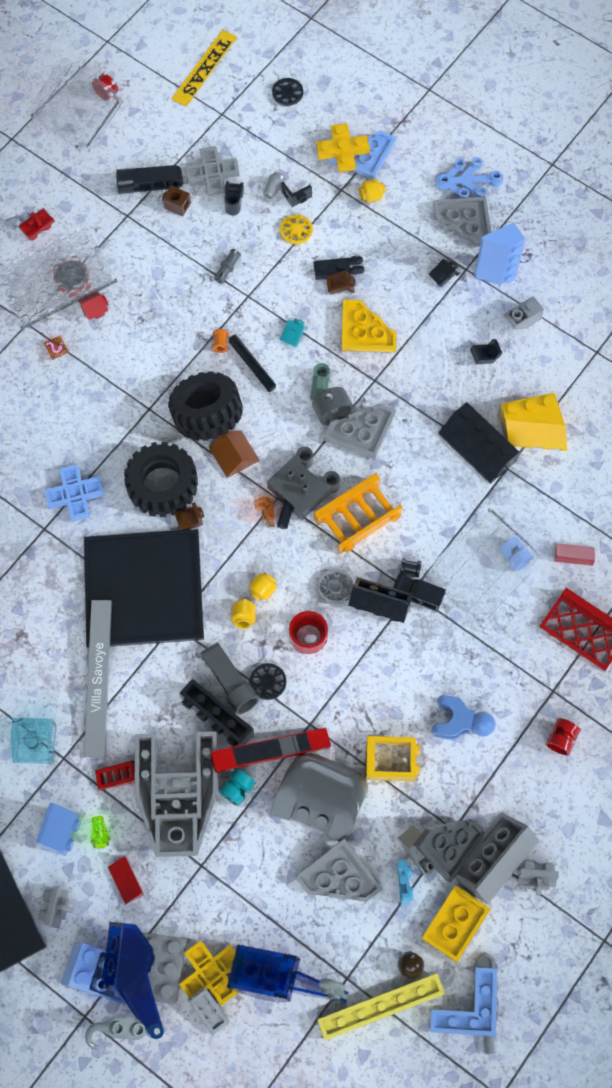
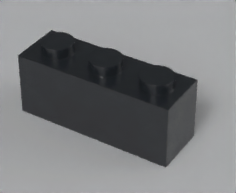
[348,577,413,623]

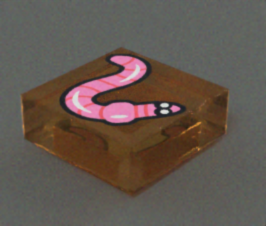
[44,336,69,360]

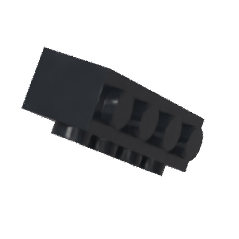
[179,678,254,747]

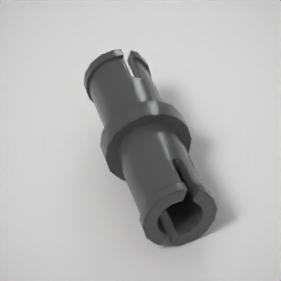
[213,249,241,284]

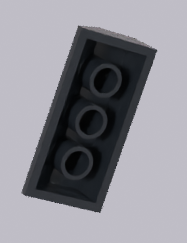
[438,402,520,484]

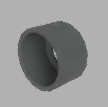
[312,387,354,425]

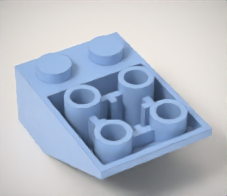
[61,942,140,1005]

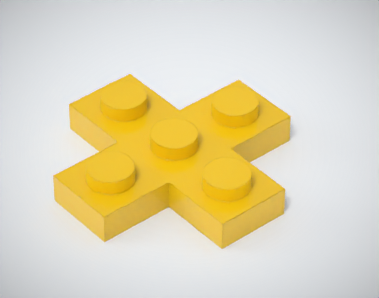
[316,123,370,172]
[179,940,243,1006]

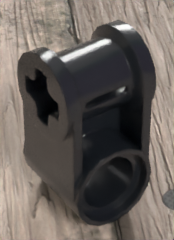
[224,181,244,216]

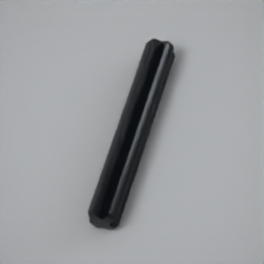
[229,334,276,392]

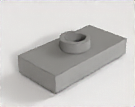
[187,986,230,1035]

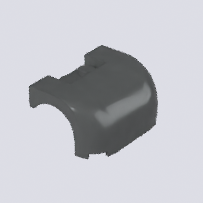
[270,753,368,842]

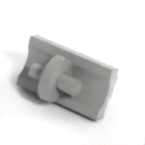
[518,861,559,896]
[37,886,74,929]

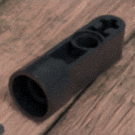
[116,165,184,194]

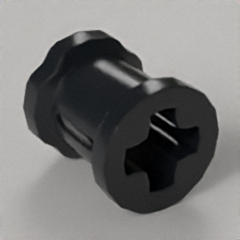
[400,558,421,578]

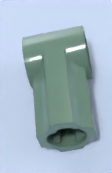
[310,363,330,400]

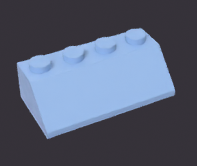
[474,222,525,285]

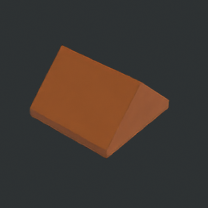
[209,430,260,478]

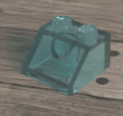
[11,718,57,764]

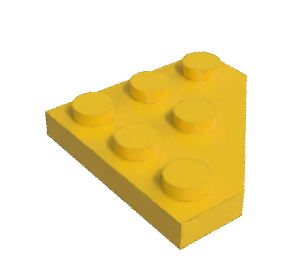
[342,300,397,352]

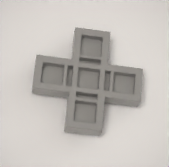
[185,146,240,196]

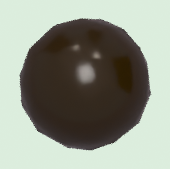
[397,951,424,978]

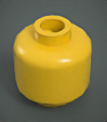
[358,178,386,204]
[249,572,277,601]
[231,599,256,629]

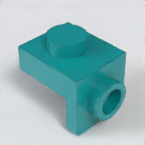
[280,318,308,347]

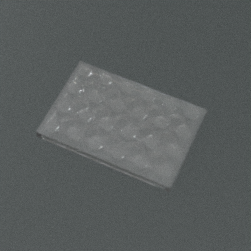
[0,226,118,330]

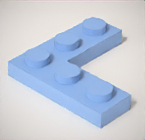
[430,968,498,1037]

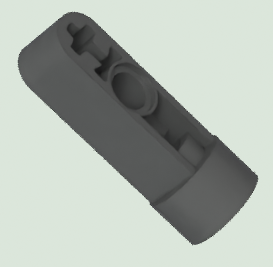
[200,642,260,714]

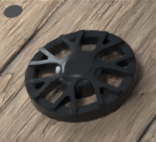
[272,78,304,106]
[249,663,287,700]

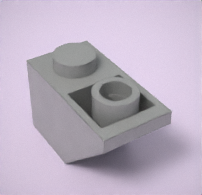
[504,296,544,329]
[397,826,436,877]

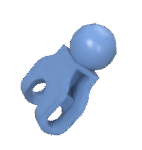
[431,695,496,740]

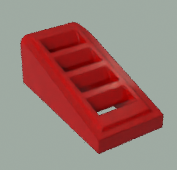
[95,760,135,791]

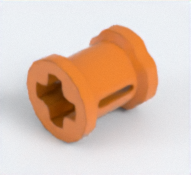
[212,329,229,353]

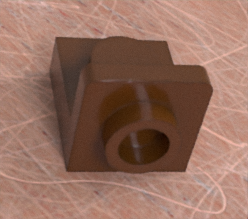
[327,270,356,295]
[175,502,204,530]

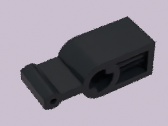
[393,574,446,612]

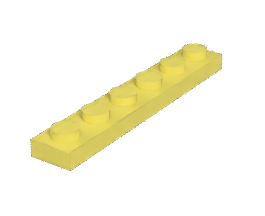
[317,973,445,1041]

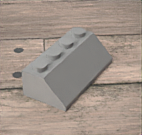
[454,812,540,904]

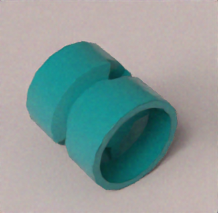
[218,768,256,807]

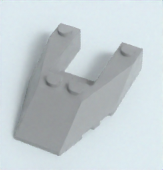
[135,731,218,857]

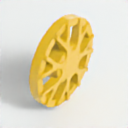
[280,214,313,244]

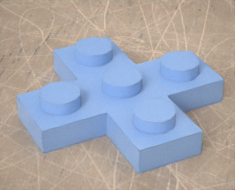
[45,464,105,522]

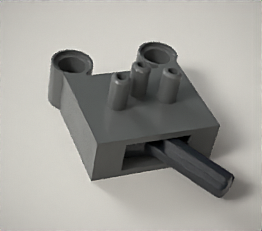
[267,446,340,530]

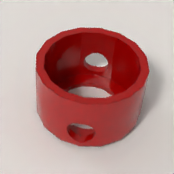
[289,610,328,654]

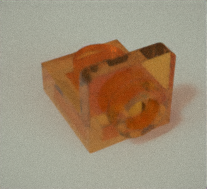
[254,497,275,527]

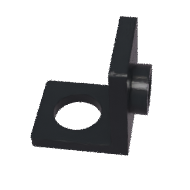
[281,182,312,207]

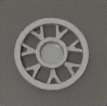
[317,569,353,604]

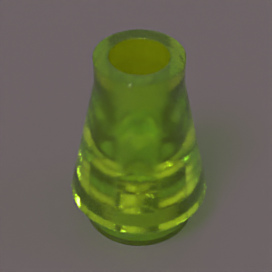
[90,816,111,849]

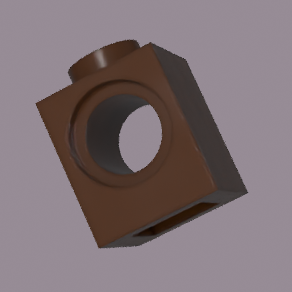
[162,186,191,216]

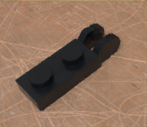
[313,256,365,280]

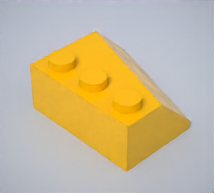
[498,392,567,451]

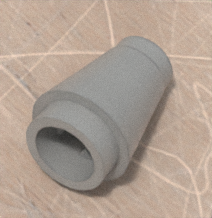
[263,172,286,199]

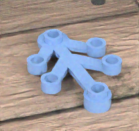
[436,157,503,198]

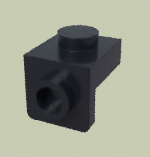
[429,259,460,287]
[470,339,502,365]

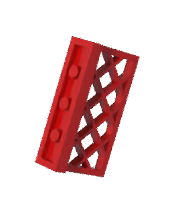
[539,588,612,671]

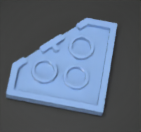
[327,131,396,179]

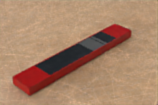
[210,728,331,773]

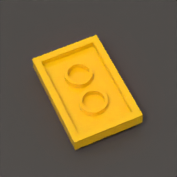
[421,885,491,963]

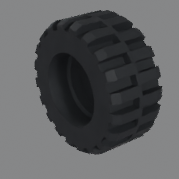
[168,371,243,441]
[124,442,198,518]

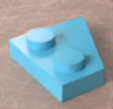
[397,860,413,906]

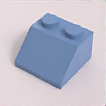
[36,802,81,856]

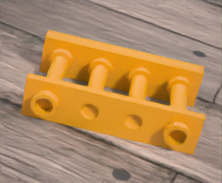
[314,473,403,554]

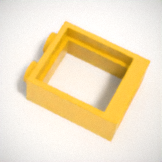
[366,736,420,782]

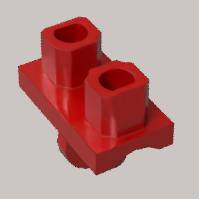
[19,208,55,241]

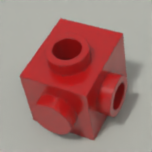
[78,292,108,320]

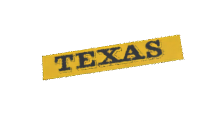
[171,29,238,107]

